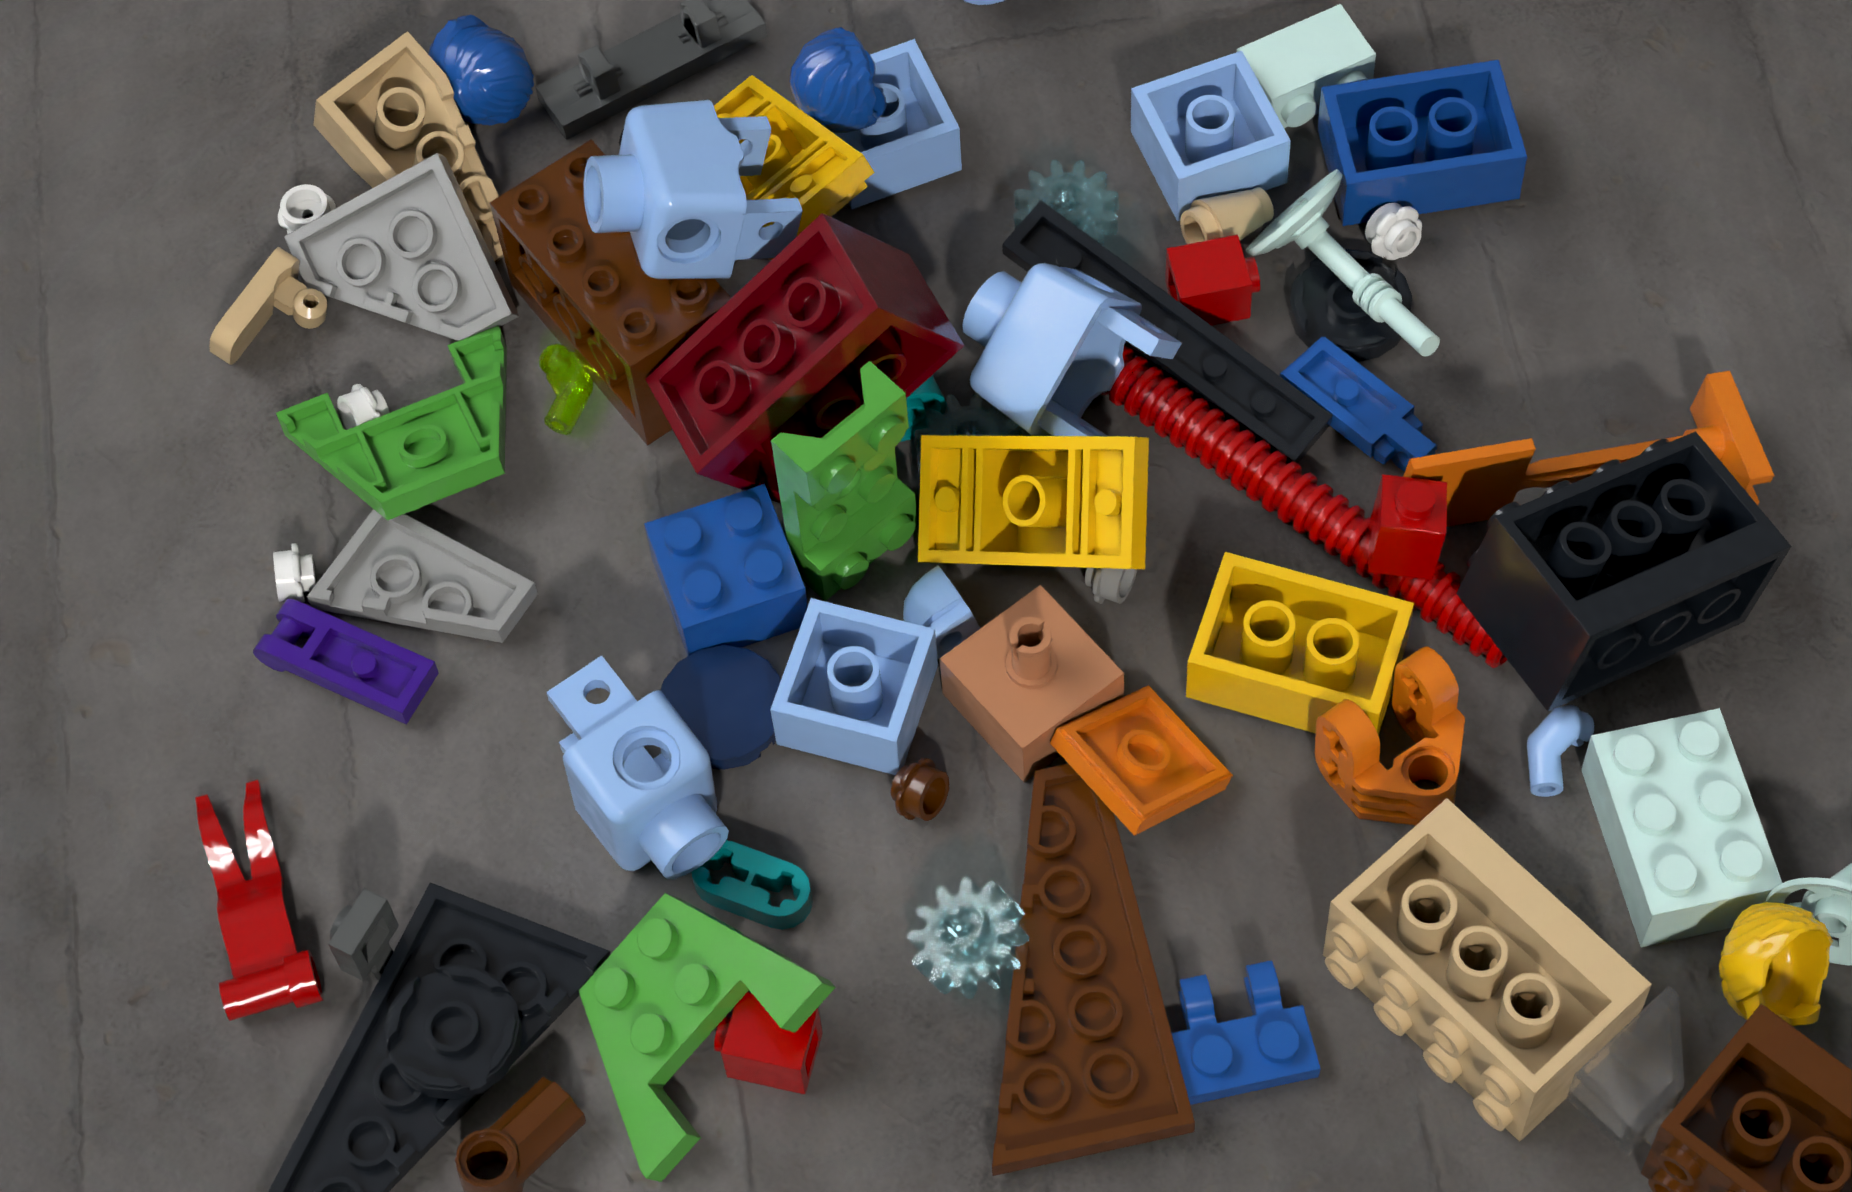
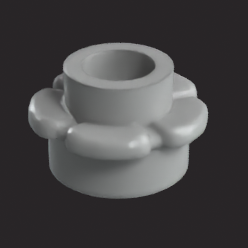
[1085,568,1137,604]

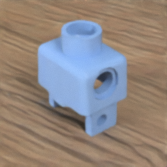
[584,100,803,279]
[962,263,1182,436]
[547,656,729,879]

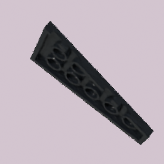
[268,883,611,1192]

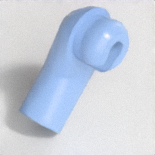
[1527,705,1595,797]

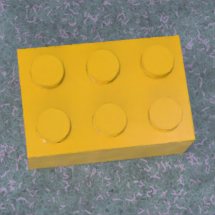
[1186,552,1414,735]

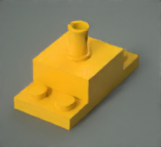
[714,75,875,261]
[918,435,1149,569]

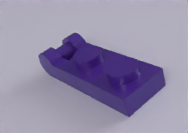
[253,599,439,725]

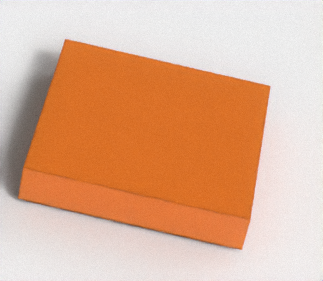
[1050,685,1233,836]

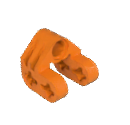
[1315,646,1465,825]

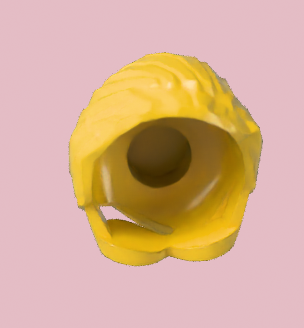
[1719,902,1833,1026]

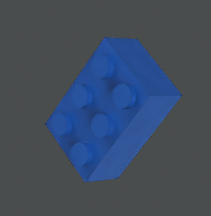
[1317,60,1527,226]

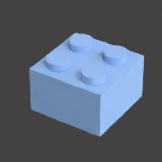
[833,39,962,209]
[1131,51,1291,221]
[770,598,938,775]

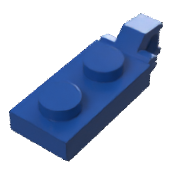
[1280,336,1437,472]

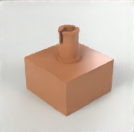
[940,585,1124,783]

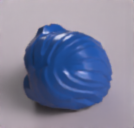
[428,14,534,126]
[789,27,887,133]

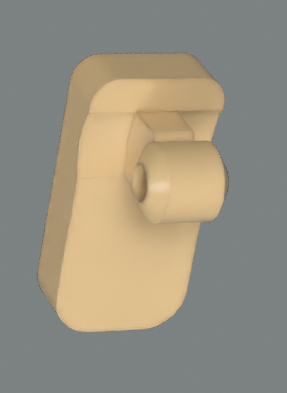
[210,247,327,365]

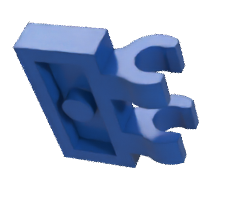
[1172,960,1321,1105]

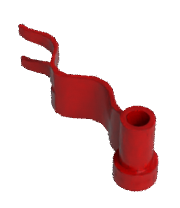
[195,780,324,1021]

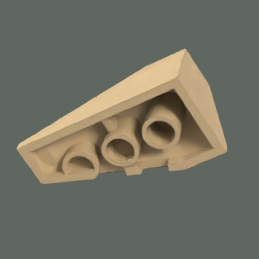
[314,31,504,263]

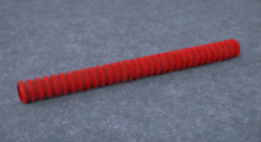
[1100,346,1507,668]

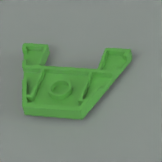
[276,326,507,521]
[579,893,836,1182]

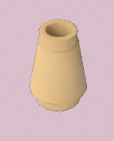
[1180,187,1274,244]

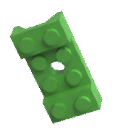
[771,361,918,601]

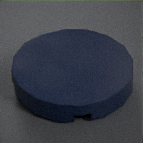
[661,645,781,770]

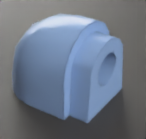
[903,565,980,659]

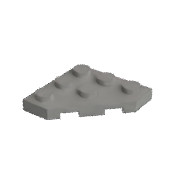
[284,153,519,341]

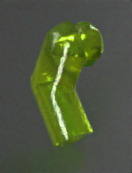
[539,344,593,435]

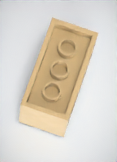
[1323,798,1652,1142]

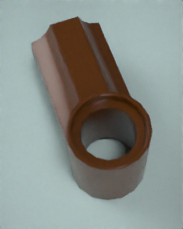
[455,1076,586,1192]

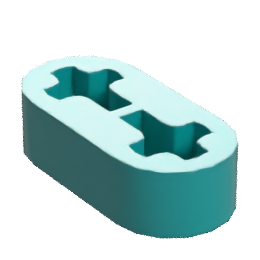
[691,840,813,930]

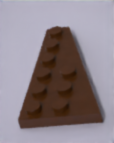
[992,764,1195,1176]

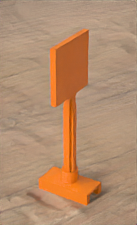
[1403,371,1774,527]

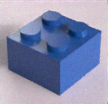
[644,484,808,656]

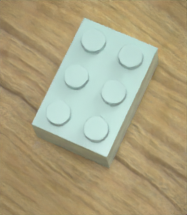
[1581,708,1782,947]

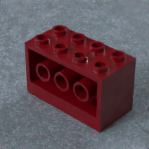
[645,213,965,503]

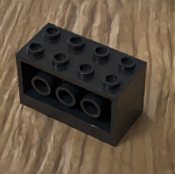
[1456,431,1792,711]

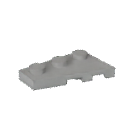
[307,509,538,643]

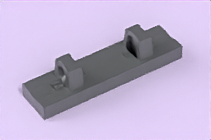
[535,0,767,140]

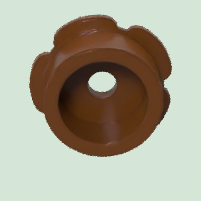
[891,758,949,821]

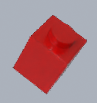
[1165,235,1261,326]
[1368,474,1447,580]
[714,992,823,1095]

